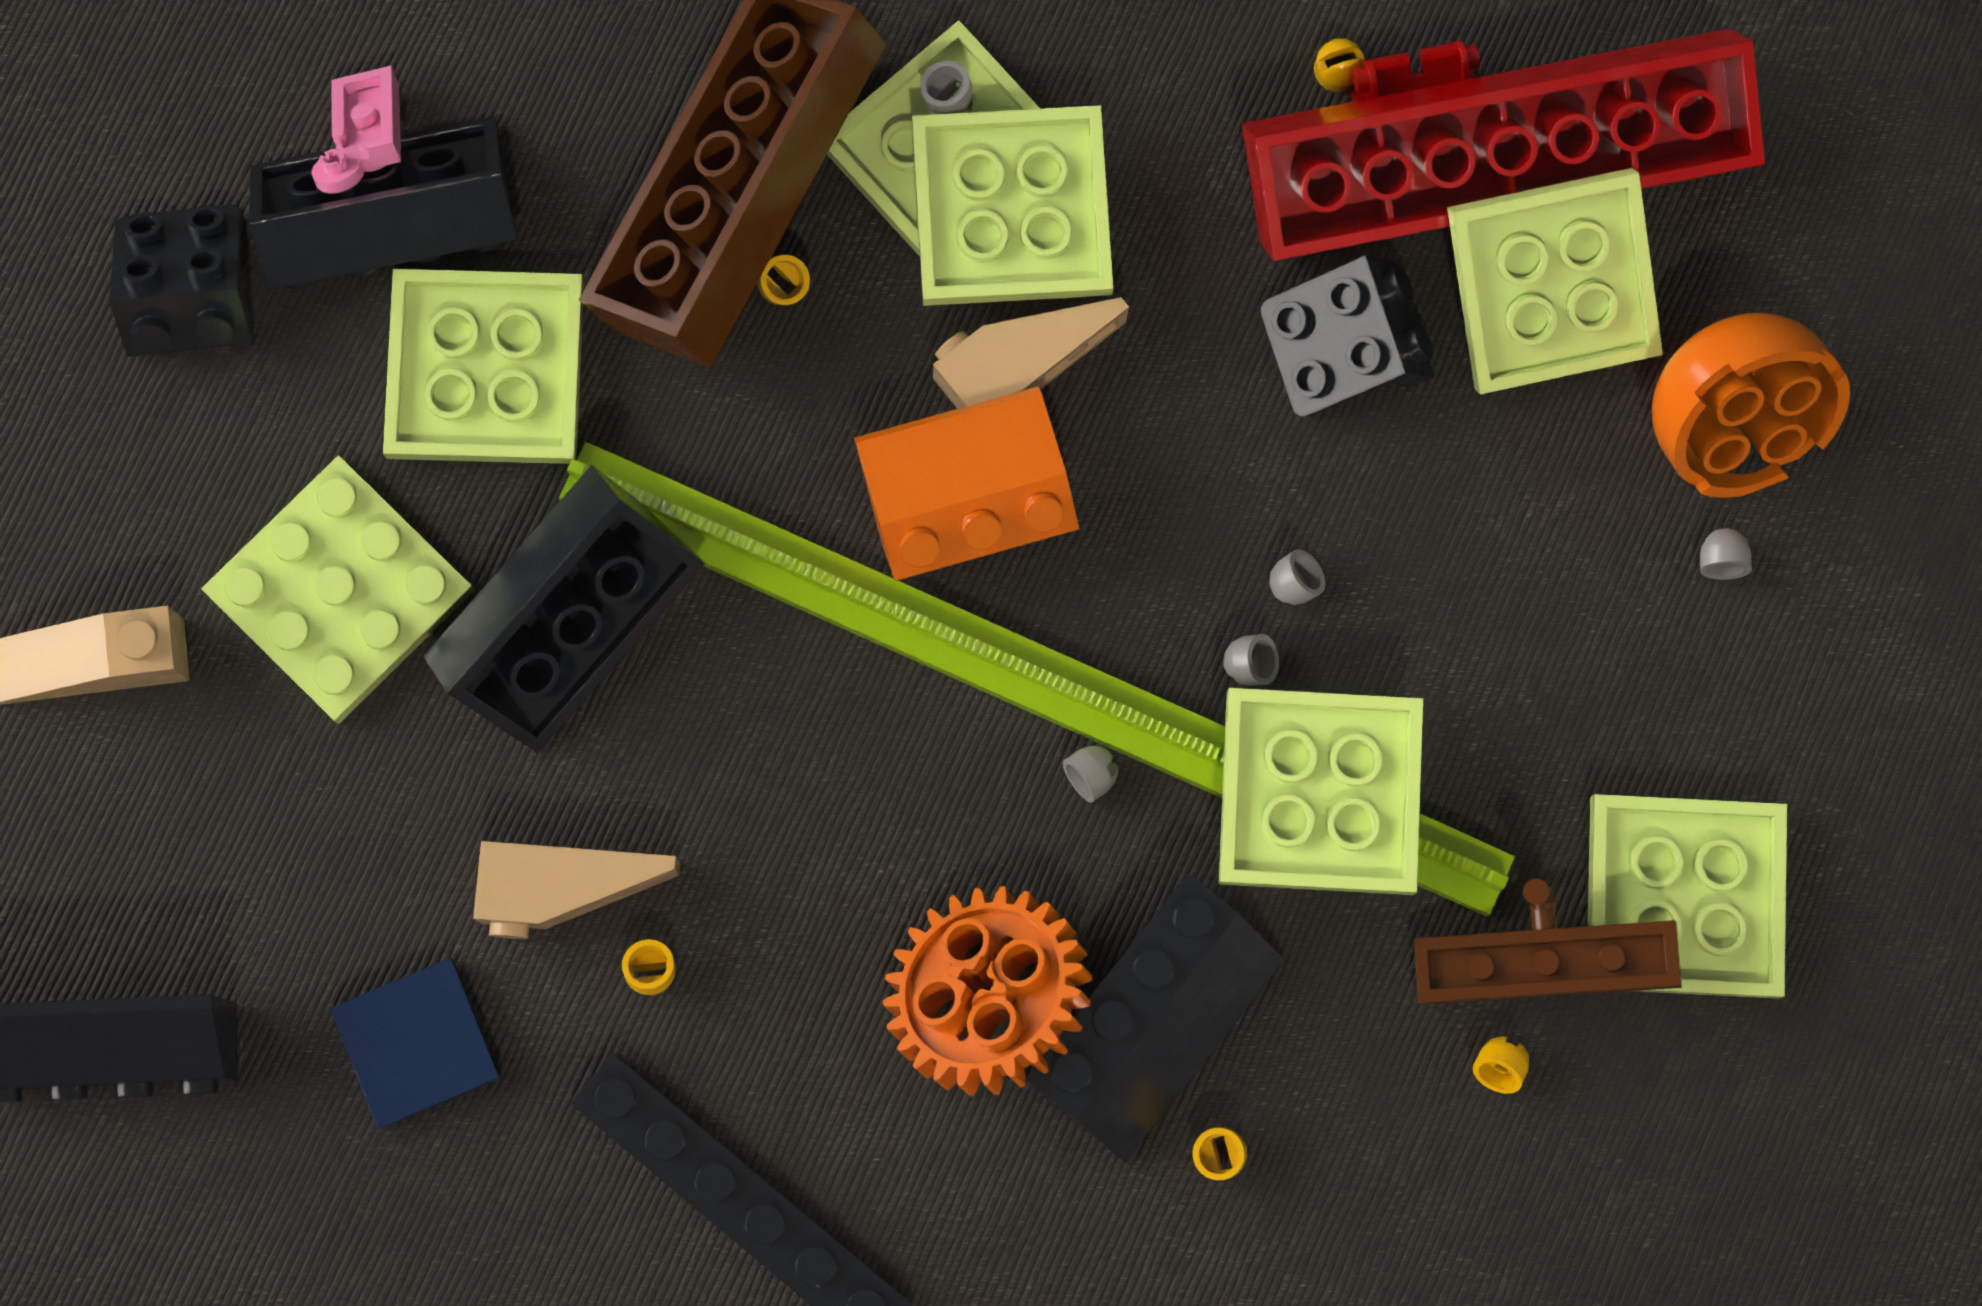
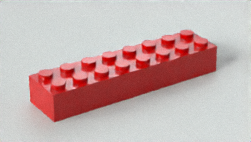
[1242,28,1765,261]

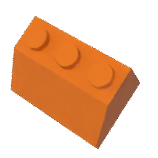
[854,386,1079,581]

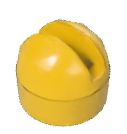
[1314,38,1365,92]
[757,255,810,305]
[622,939,676,996]
[1473,1036,1529,1094]
[1193,1127,1247,1180]

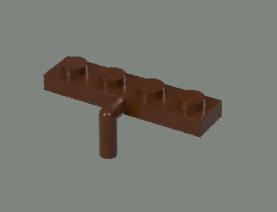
[1414,878,1682,1005]

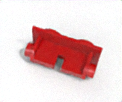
[1350,41,1480,101]

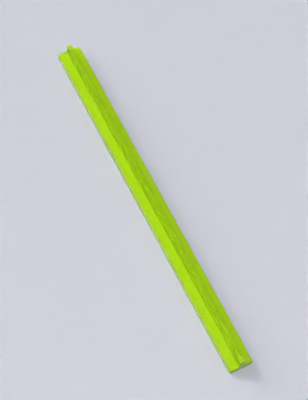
[559,442,1515,917]

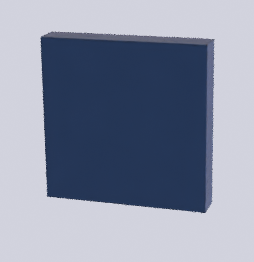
[330,958,501,1129]

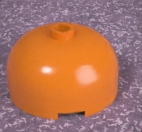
[1652,313,1850,498]

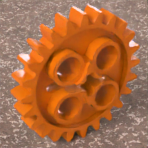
[883,886,1092,1096]

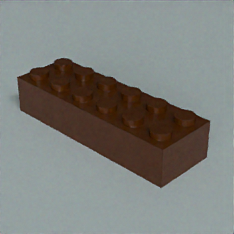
[579,0,887,369]

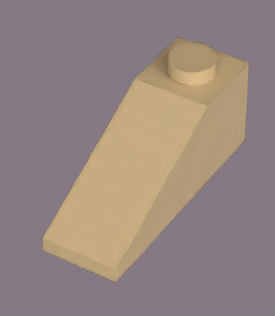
[933,297,1129,409]
[0,605,190,705]
[473,841,681,939]

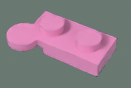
[312,66,401,194]

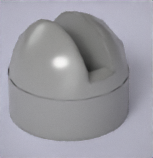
[920,61,973,114]
[1700,528,1752,580]
[1269,549,1325,605]
[1223,634,1279,686]
[1063,746,1119,803]

